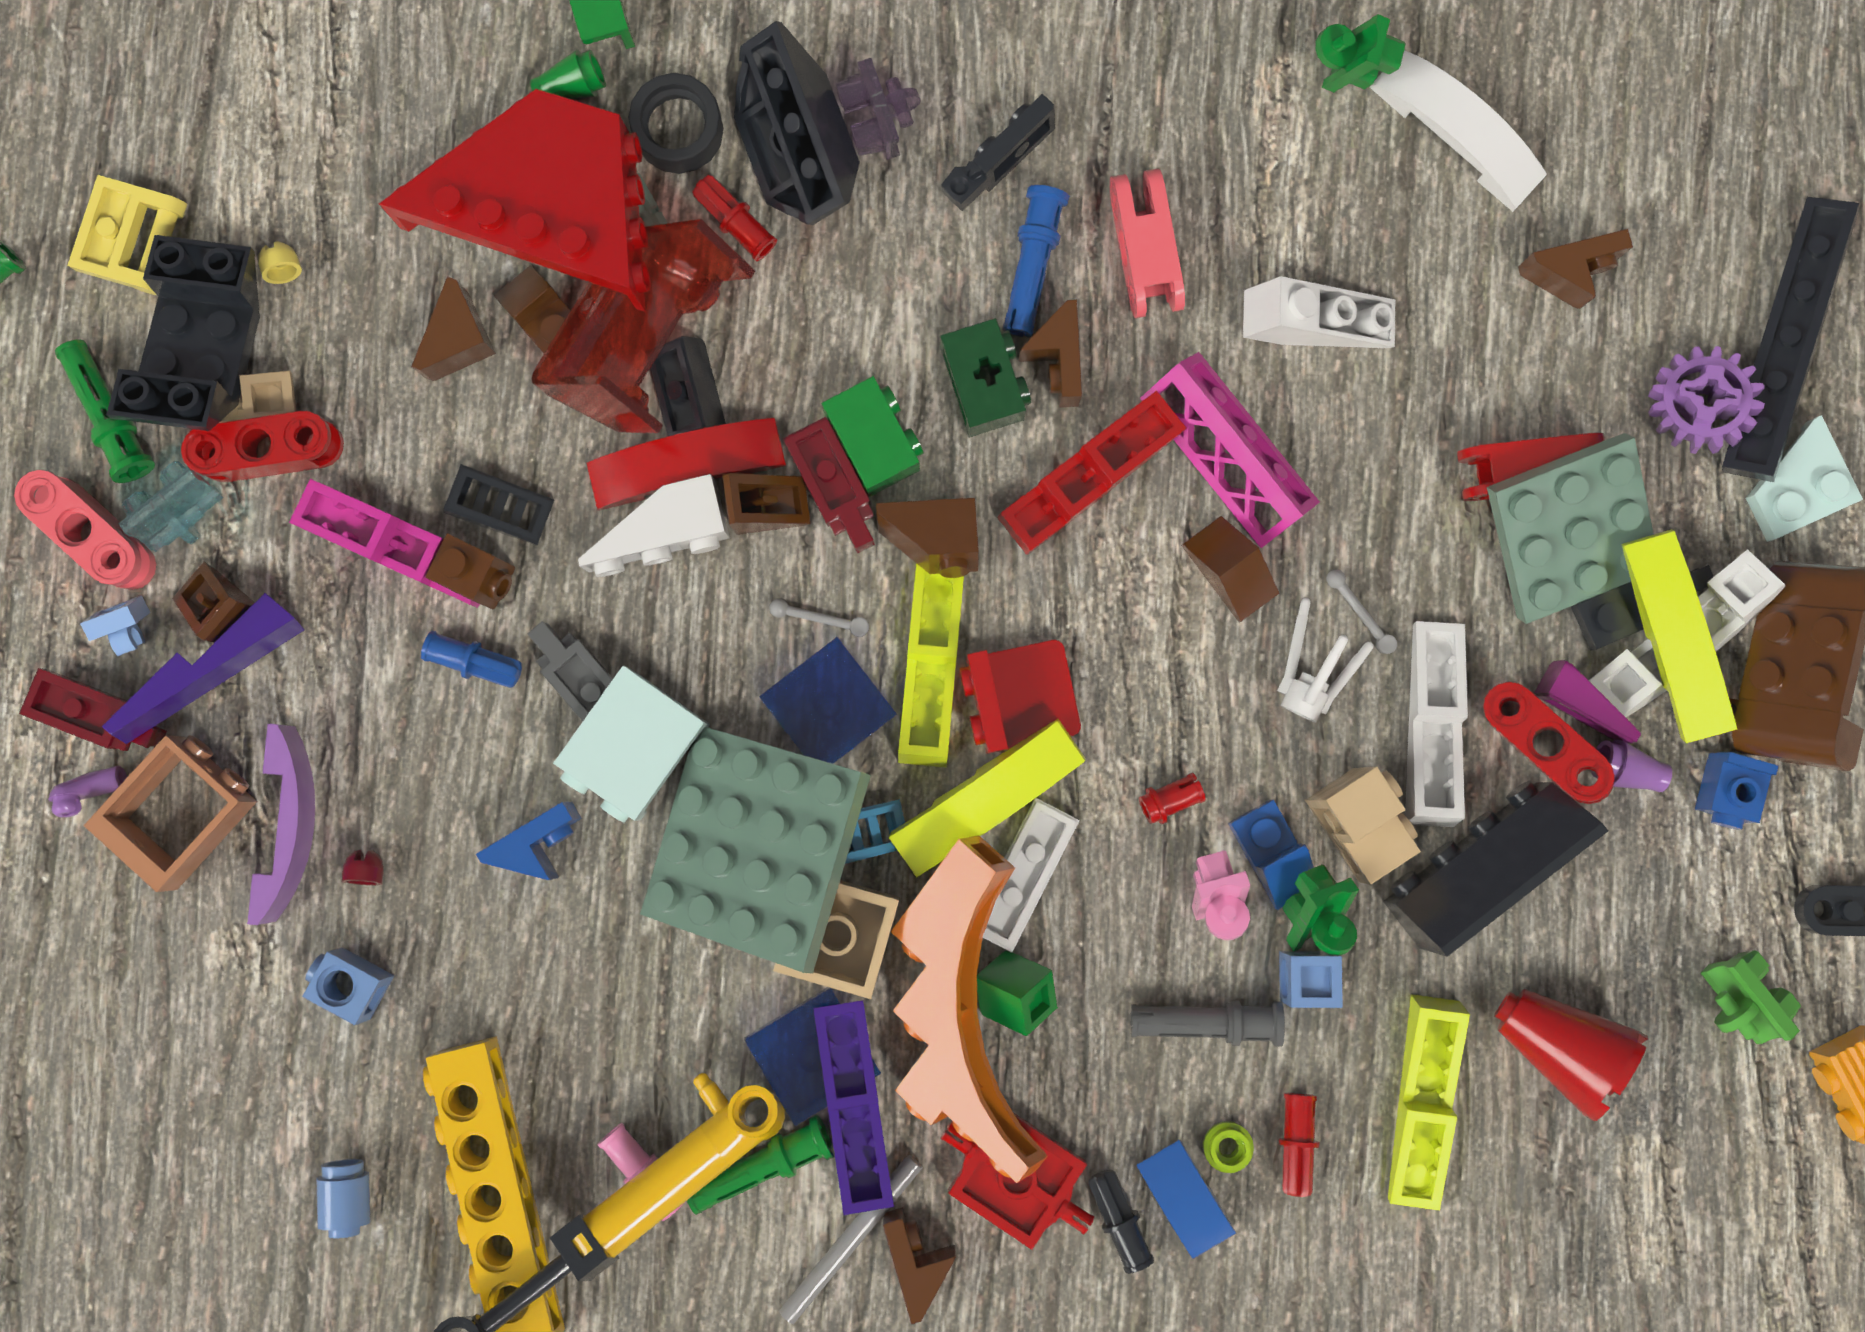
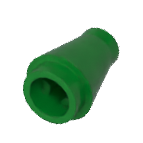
[530,49,606,100]

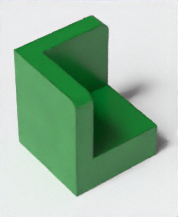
[569,0,635,49]
[977,951,1058,1037]

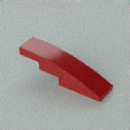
[997,390,1187,555]

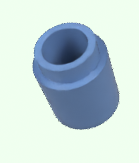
[316,1159,370,1238]

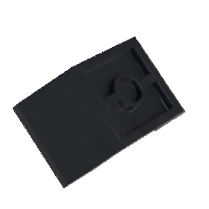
[106,235,260,431]

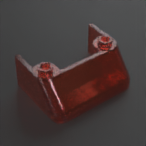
[531,219,755,433]

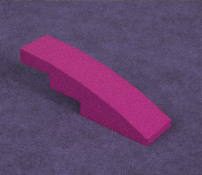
[289,479,480,608]

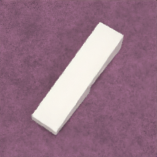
[1405,621,1468,827]

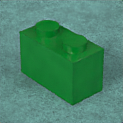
[821,376,924,497]

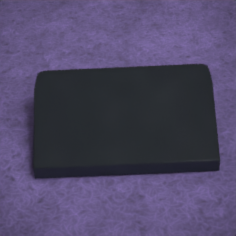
[646,336,726,436]

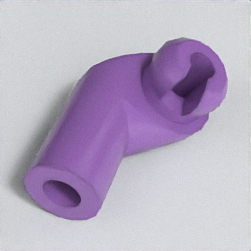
[48,766,127,817]

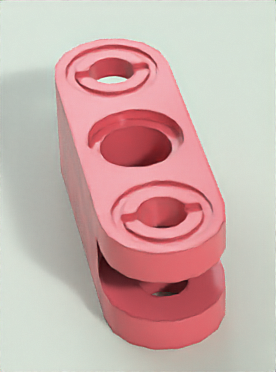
[1110,168,1185,318]
[14,470,156,590]

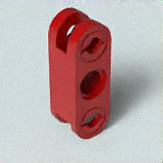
[181,411,344,482]
[1457,433,1605,501]
[1483,682,1615,804]

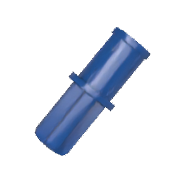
[421,630,522,688]

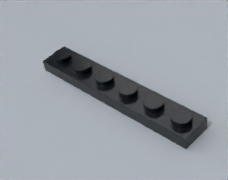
[1722,196,1859,482]

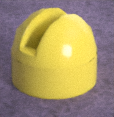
[258,241,302,284]

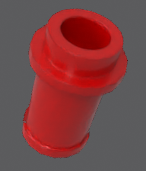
[1139,773,1206,824]

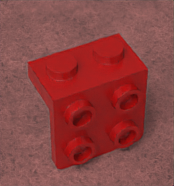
[959,640,1081,754]

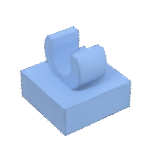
[80,595,151,656]

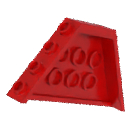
[378,89,651,312]

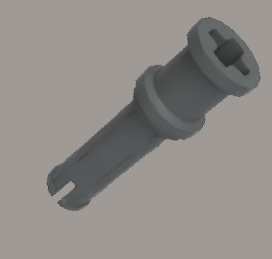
[1130,1000,1285,1047]

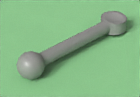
[1326,569,1397,654]
[769,599,869,637]

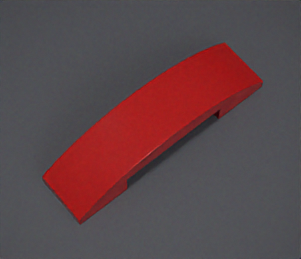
[587,418,786,511]

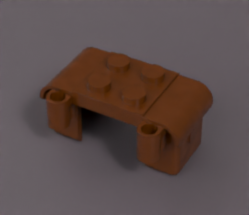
[1729,561,1865,771]

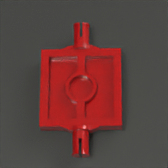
[940,1112,1095,1250]

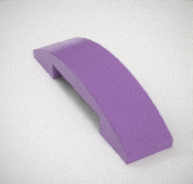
[247,724,315,925]

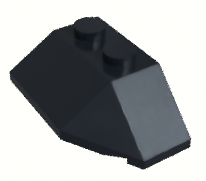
[734,21,860,225]

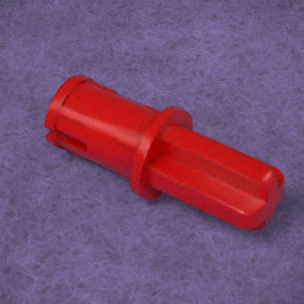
[692,175,778,262]
[1279,1093,1320,1197]

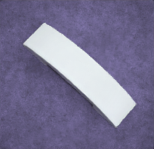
[1369,50,1547,212]
[1589,549,1785,717]

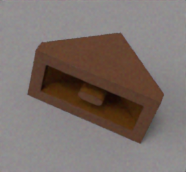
[411,276,496,381]
[723,473,811,535]
[1181,516,1279,623]
[172,561,255,643]

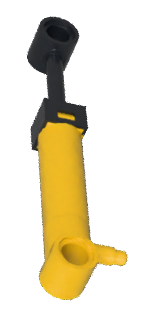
[434,1073,785,1332]

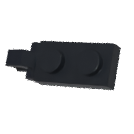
[941,94,1055,211]
[1571,565,1714,651]

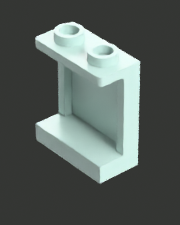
[553,665,710,823]

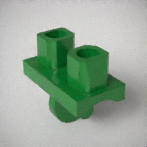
[1315,14,1406,93]
[1282,864,1359,956]

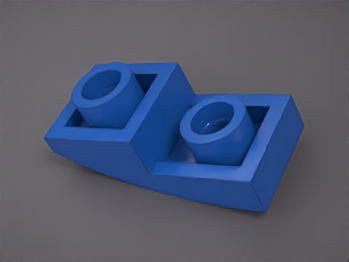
[1137,1140,1237,1259]

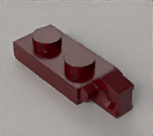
[783,417,875,553]
[19,668,167,751]

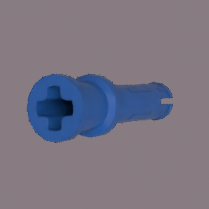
[1002,185,1070,337]

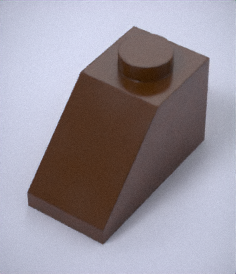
[876,498,979,578]

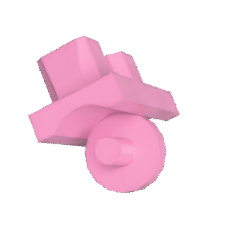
[1192,851,1250,940]

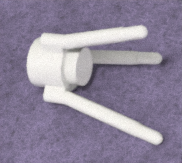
[1277,598,1374,723]

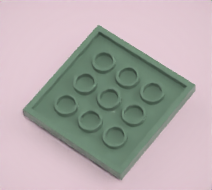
[640,727,871,974]

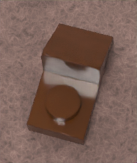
[1518,229,1633,309]
[494,265,593,368]
[1018,299,1082,408]
[883,1207,956,1325]

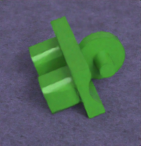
[1701,950,1801,1044]

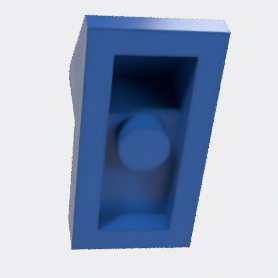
[1228,800,1314,910]
[476,802,582,880]

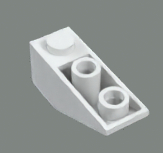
[1243,276,1395,348]
[578,474,730,577]

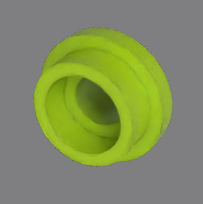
[1203,1121,1254,1173]

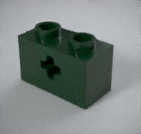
[940,318,1031,438]

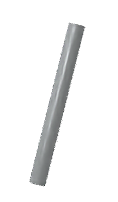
[779,1154,923,1324]

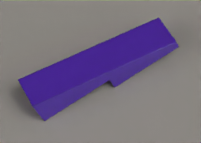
[102,593,304,744]
[813,1000,894,1216]

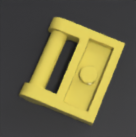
[67,175,187,295]

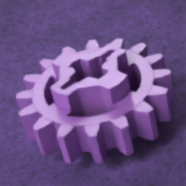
[1648,346,1765,454]

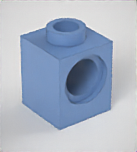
[302,948,395,1025]
[1279,951,1343,1008]

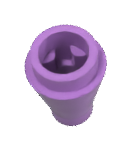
[1591,739,1672,792]

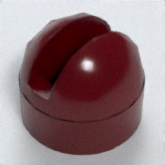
[341,849,384,886]

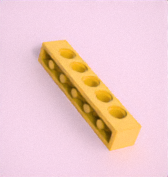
[423,1036,565,1332]

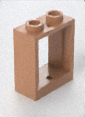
[83,735,258,892]

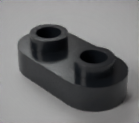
[1794,885,1865,936]

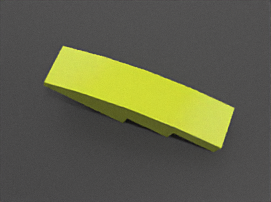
[1621,529,1737,743]
[888,719,1086,878]

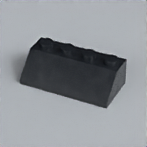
[1383,780,1609,957]

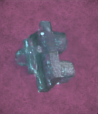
[119,461,224,552]

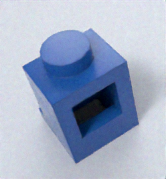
[1695,752,1779,830]

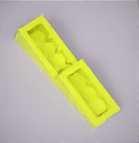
[898,563,964,768]
[1388,994,1470,1211]

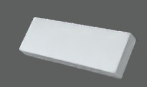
[983,798,1080,952]

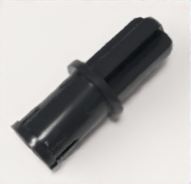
[1089,1170,1154,1274]

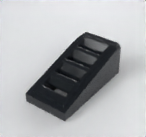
[443,464,554,546]

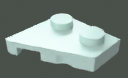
[1746,415,1863,542]

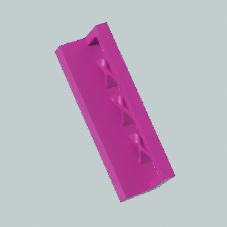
[1140,352,1320,548]

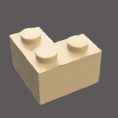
[1305,766,1421,885]

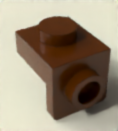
[425,533,515,609]

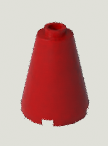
[1494,989,1648,1121]

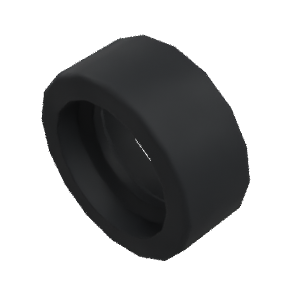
[628,72,724,174]

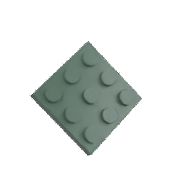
[1487,433,1654,624]

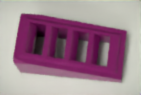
[1534,660,1641,743]

